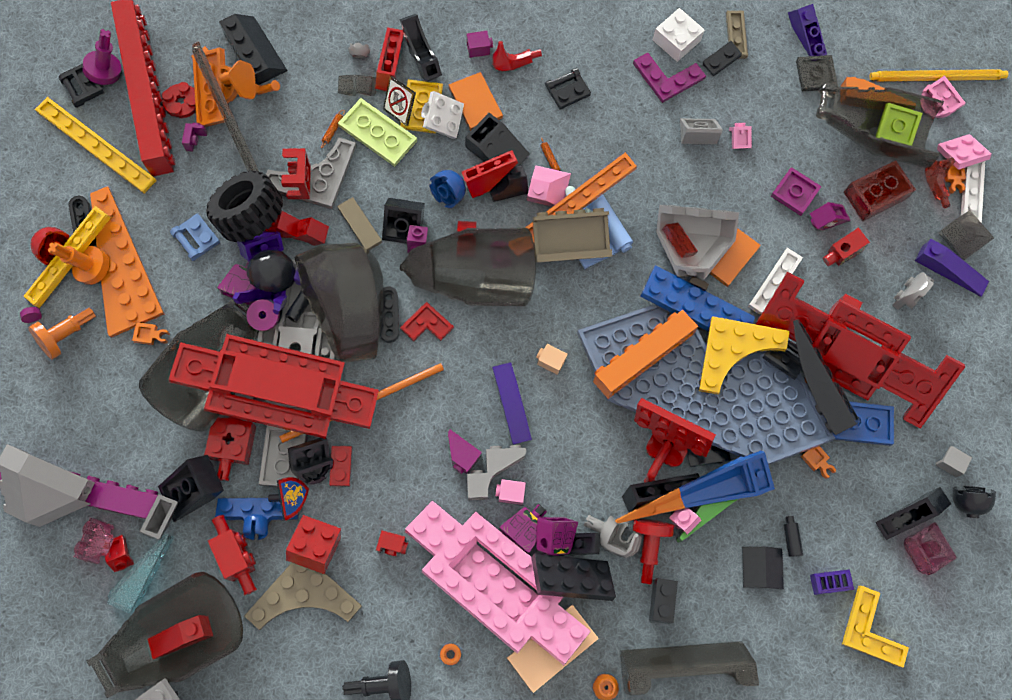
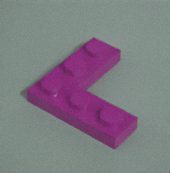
[633,52,706,103]

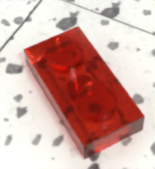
[662,223,698,258]

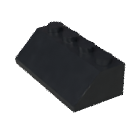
[219,14,287,85]

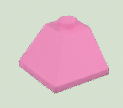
[527,166,571,207]

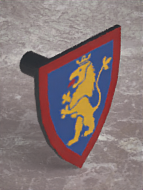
[268,477,309,521]

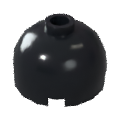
[953,486,996,518]

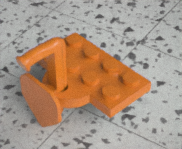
[192,47,280,127]

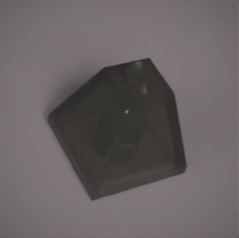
[939,210,994,260]

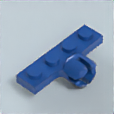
[215,498,299,540]

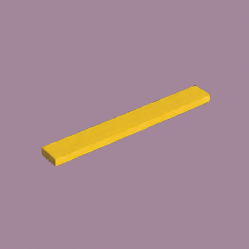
[35,97,157,194]

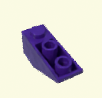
[788,4,827,60]

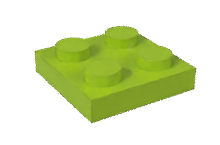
[875,103,923,149]

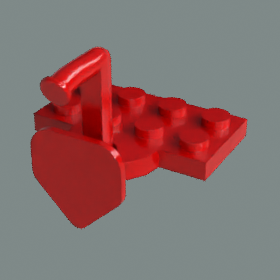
[634,398,716,482]

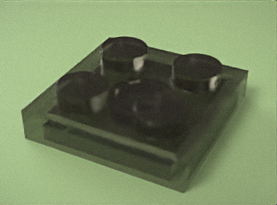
[796,55,838,91]

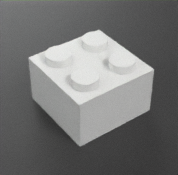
[652,8,705,62]

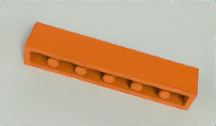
[593,310,698,399]

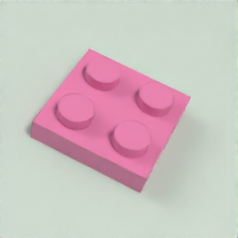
[937,134,992,170]

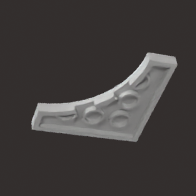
[266,138,356,209]

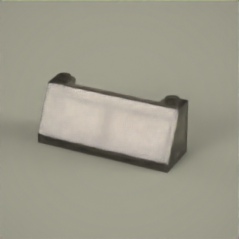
[619,641,759,695]

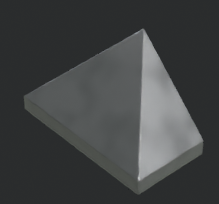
[139,494,178,540]

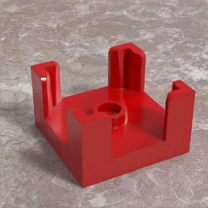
[281,148,311,199]

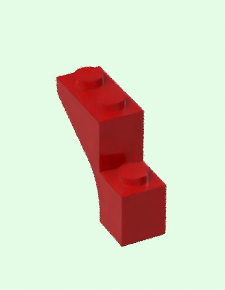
[263,211,329,246]

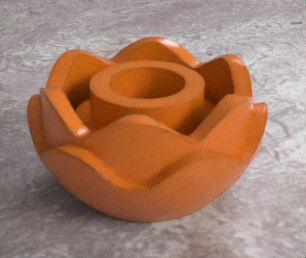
[593,674,619,700]

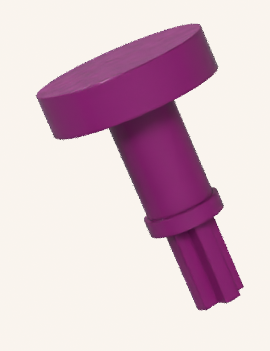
[82,29,121,85]

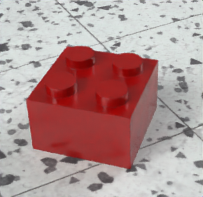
[286,515,341,574]

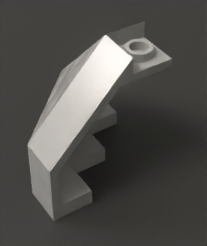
[656,205,739,280]
[0,444,95,527]

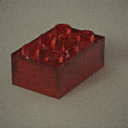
[843,160,916,221]

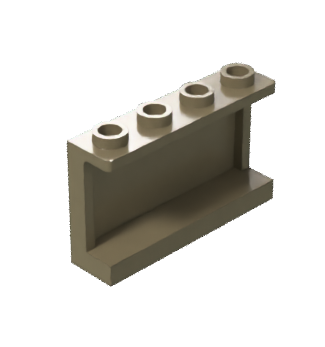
[532,208,612,263]

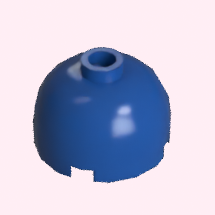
[429,170,466,208]

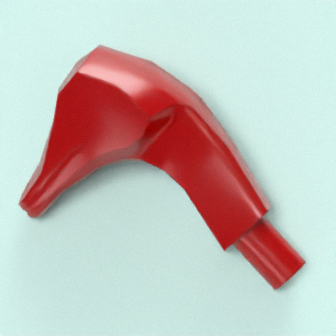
[492,41,542,71]

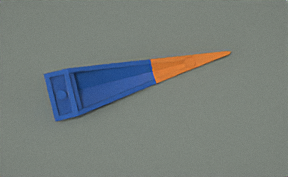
[615,450,775,523]

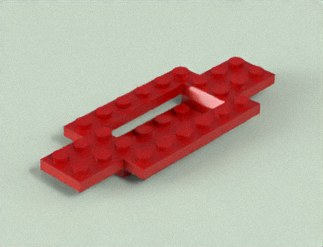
[168,334,379,439]

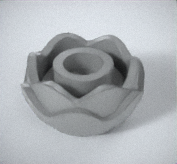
[348,43,371,58]

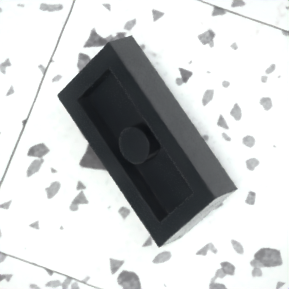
[703,41,742,76]
[564,533,600,555]

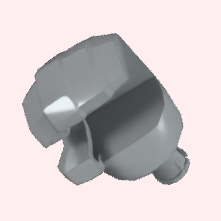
[584,515,642,558]

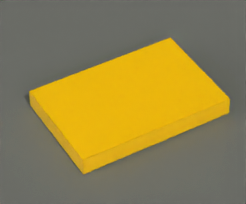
[400,79,443,133]

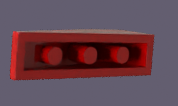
[375,27,404,91]

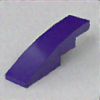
[492,362,532,445]

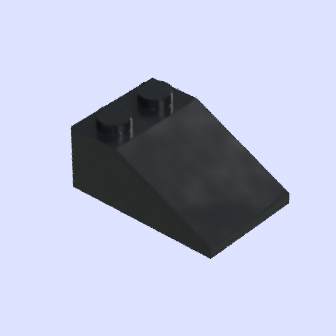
[158,455,224,522]

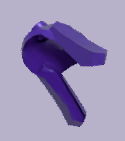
[233,288,288,318]

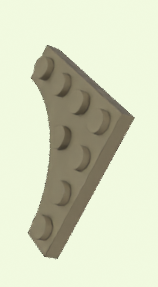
[244,563,362,630]

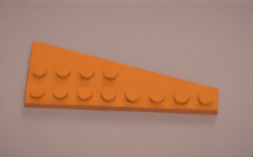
[90,186,164,338]

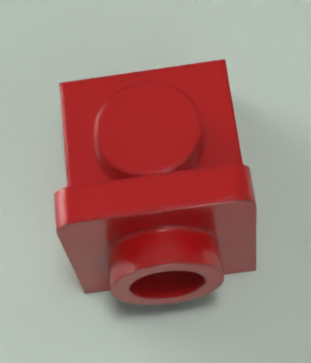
[103,535,134,572]

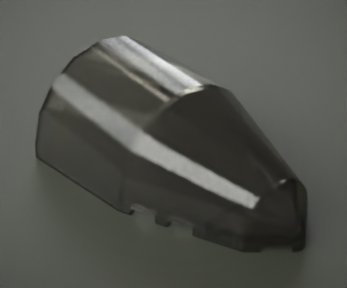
[400,228,536,306]

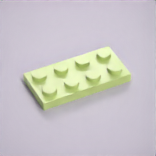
[338,98,417,167]

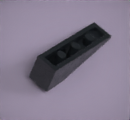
[622,473,700,513]

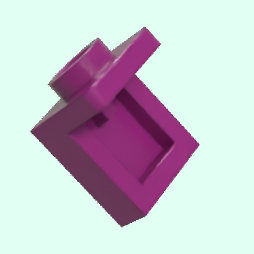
[407,225,428,255]

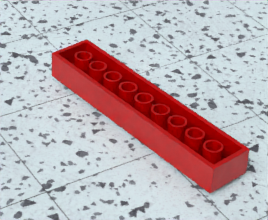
[111,0,176,177]

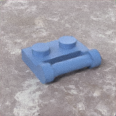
[170,213,220,261]

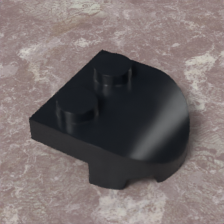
[287,438,333,485]

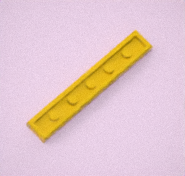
[23,206,111,308]

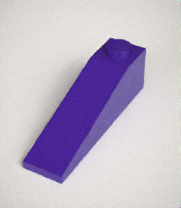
[915,239,989,297]

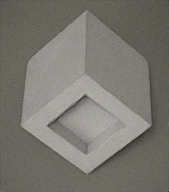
[935,446,972,477]

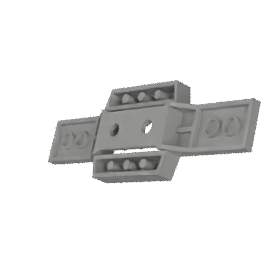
[249,260,339,487]

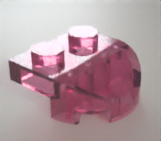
[74,518,114,564]

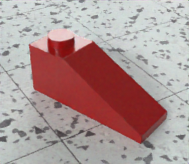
[461,150,518,198]
[148,615,213,660]

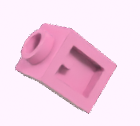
[729,123,752,149]

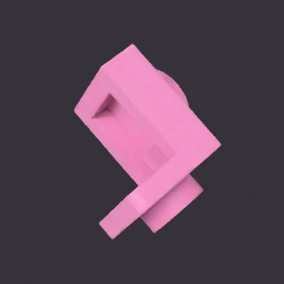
[669,508,701,535]

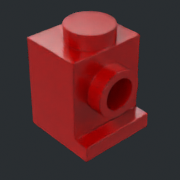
[376,530,408,557]

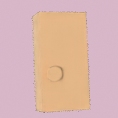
[507,605,599,693]

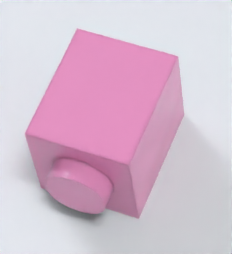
[495,479,525,505]

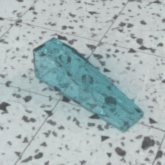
[107,533,174,614]

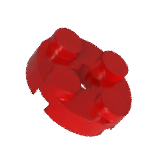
[162,82,196,118]

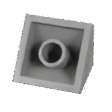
[680,118,723,144]

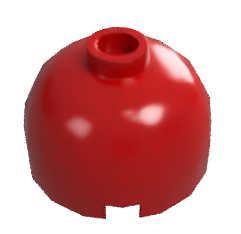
[30,227,70,266]

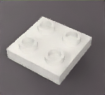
[421,91,464,139]

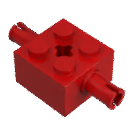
[204,417,256,481]
[208,515,257,595]

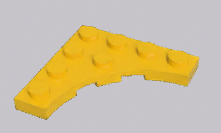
[699,316,789,395]

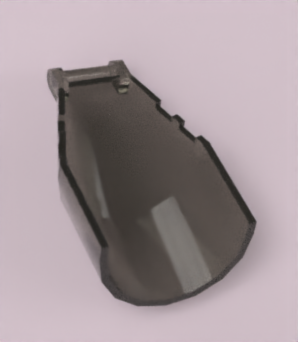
[816,84,944,168]
[138,297,264,432]
[86,572,243,698]

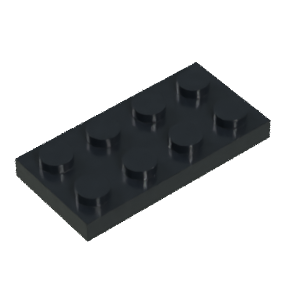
[531,554,616,601]

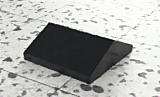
[742,547,784,589]

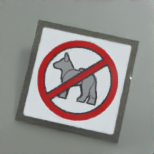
[383,76,416,126]

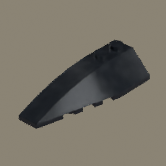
[793,319,861,435]

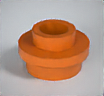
[440,644,461,665]

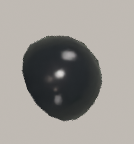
[246,250,296,292]

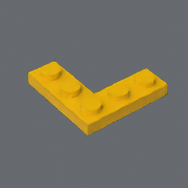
[842,586,909,668]

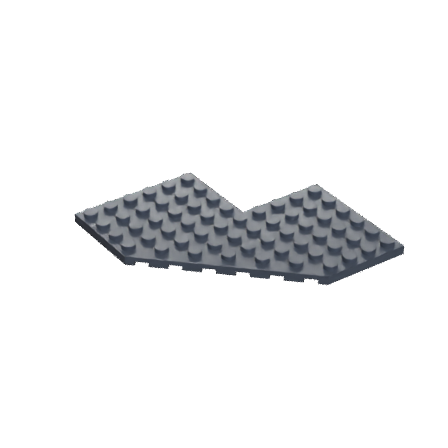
[577,304,835,465]

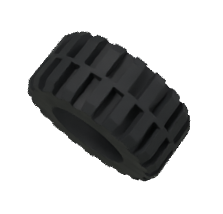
[206,171,283,242]

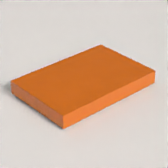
[448,72,503,131]
[709,228,761,287]

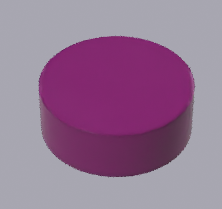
[20,307,42,323]

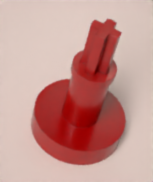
[633,519,674,585]

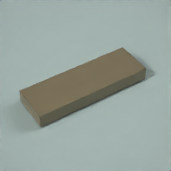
[726,11,748,59]
[337,197,382,252]

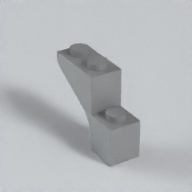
[467,445,526,500]

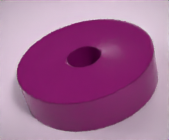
[247,300,280,331]

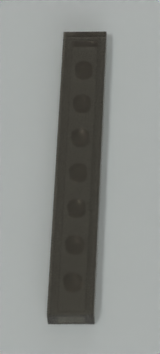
[192,42,259,172]

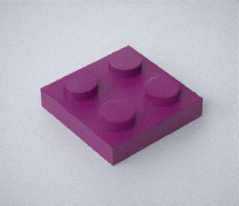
[771,167,822,216]

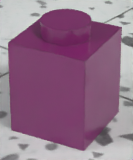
[466,31,493,58]

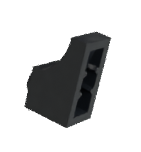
[489,165,529,202]

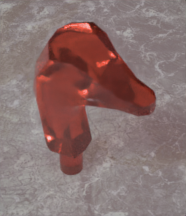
[925,157,955,208]

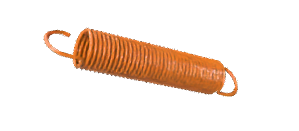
[321,110,345,148]
[540,138,561,171]

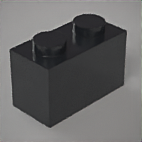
[649,578,678,624]

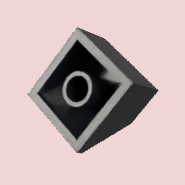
[382,198,425,244]

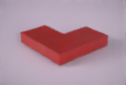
[400,302,454,342]

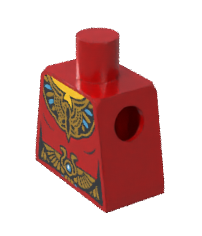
[823,227,870,266]

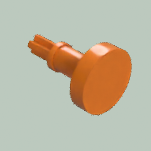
[48,242,110,285]
[28,307,96,360]

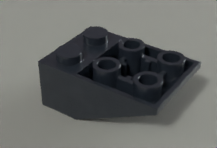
[465,113,530,166]

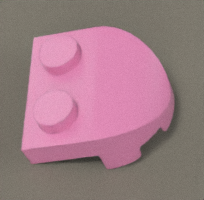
[920,76,965,118]

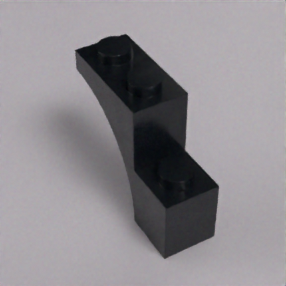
[399,14,442,81]

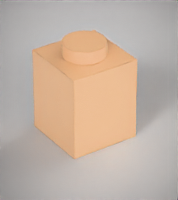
[536,344,568,375]

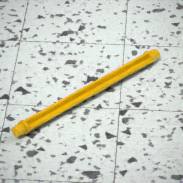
[869,69,1009,82]

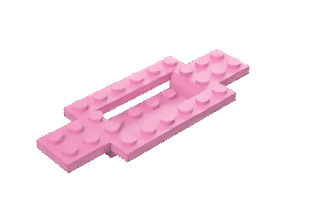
[405,501,591,666]

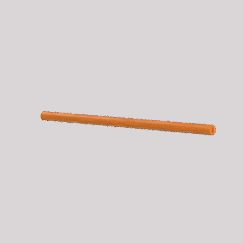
[279,363,444,443]

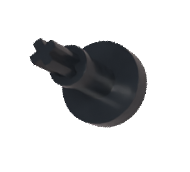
[342,660,411,700]

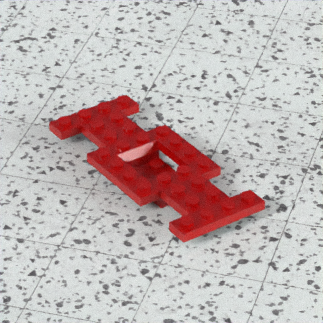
[755,272,965,429]

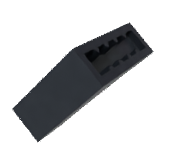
[875,487,951,540]

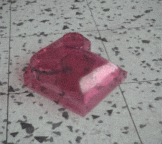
[904,522,957,575]

